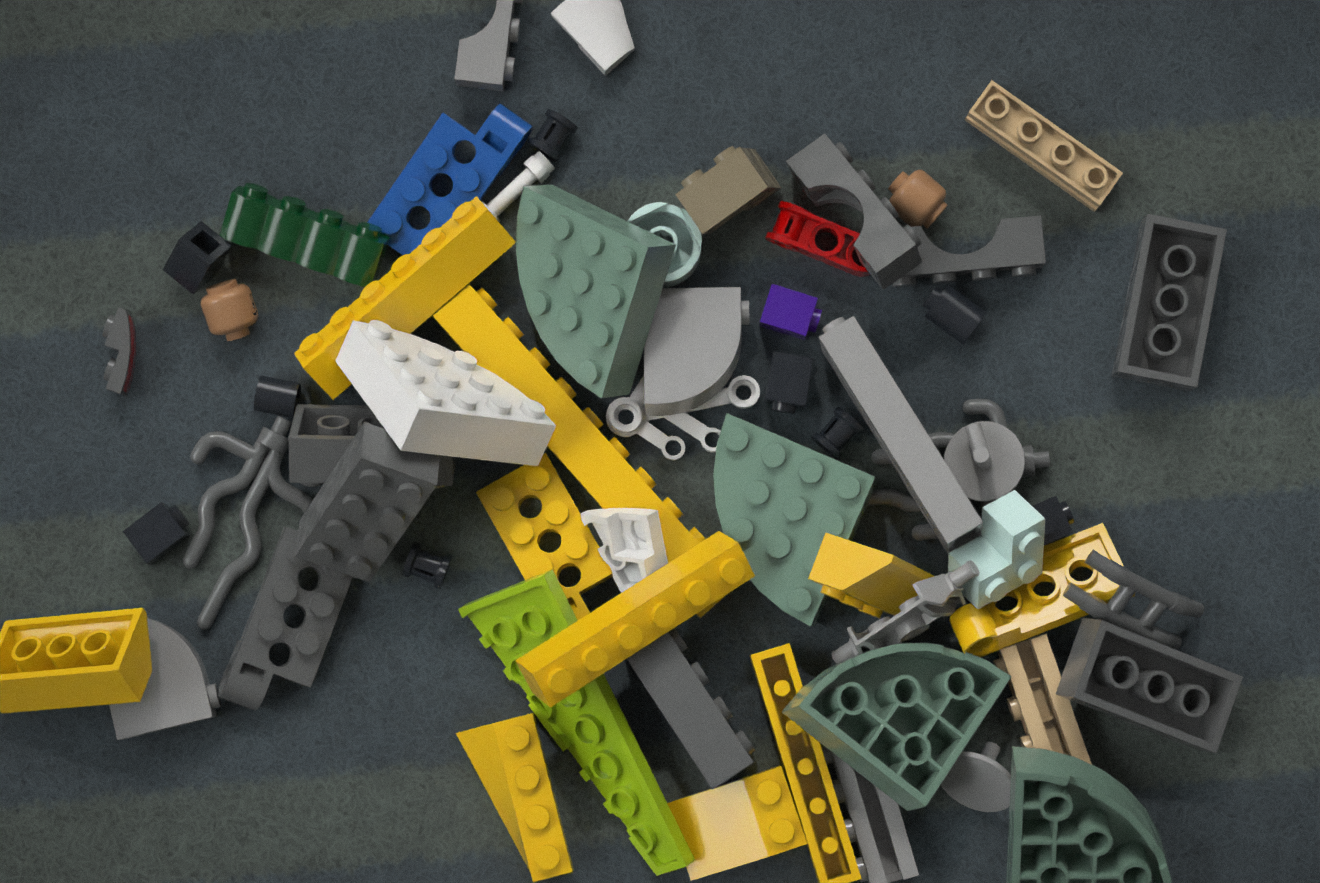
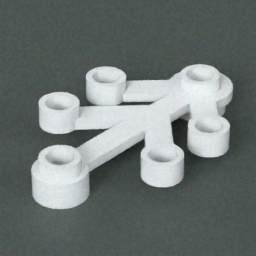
[606,375,760,461]

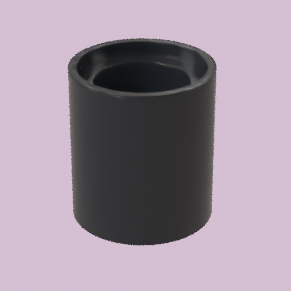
[254,375,301,418]

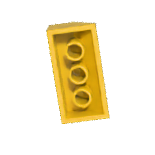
[0,608,152,714]

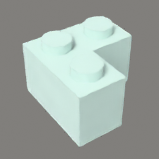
[948,490,1045,609]

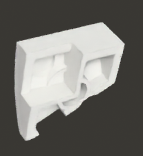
[551,0,635,76]
[580,508,668,593]

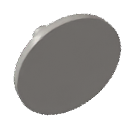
[944,421,1025,502]
[941,742,1011,812]

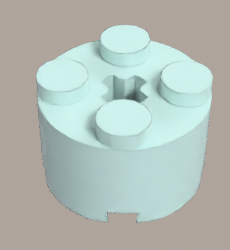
[628,202,702,288]

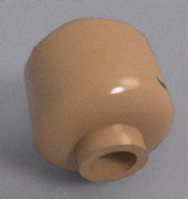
[888,170,948,229]
[200,279,259,341]

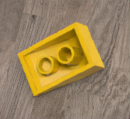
[667,765,807,881]

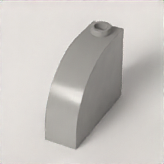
[644,287,749,416]
[109,618,221,740]

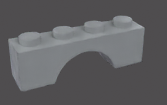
[455,0,523,92]

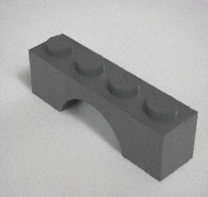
[786,134,922,290]
[893,215,1046,288]

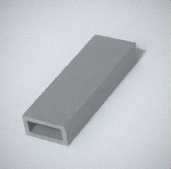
[819,316,983,554]

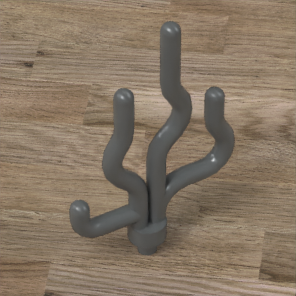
[867,398,1050,542]
[183,416,313,630]

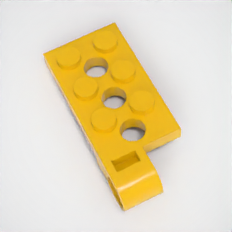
[476,453,613,620]
[949,523,1135,657]

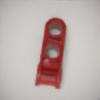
[765,201,871,277]

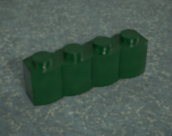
[219,183,390,287]

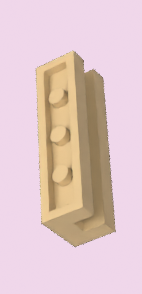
[965,80,1123,212]
[993,634,1092,765]

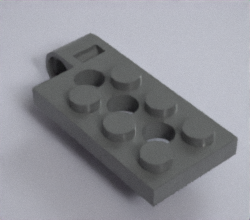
[217,526,353,711]

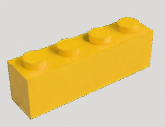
[456,713,574,882]

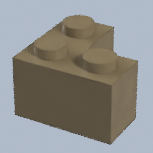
[675,146,781,234]

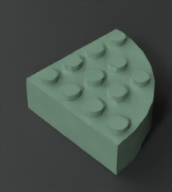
[516,185,676,398]
[713,413,878,627]
[782,643,1012,811]
[1006,746,1172,883]

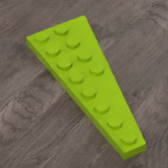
[458,570,695,876]

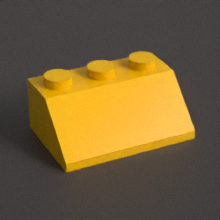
[808,533,934,619]

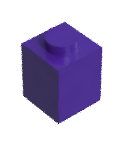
[759,284,822,340]

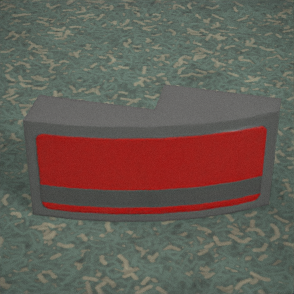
[102,307,136,397]

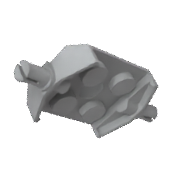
[832,560,979,664]

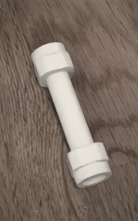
[482,151,555,222]

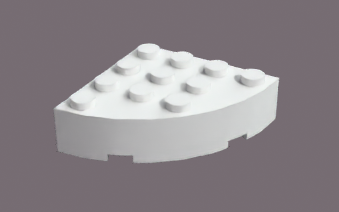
[336,320,556,466]

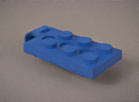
[367,104,533,255]

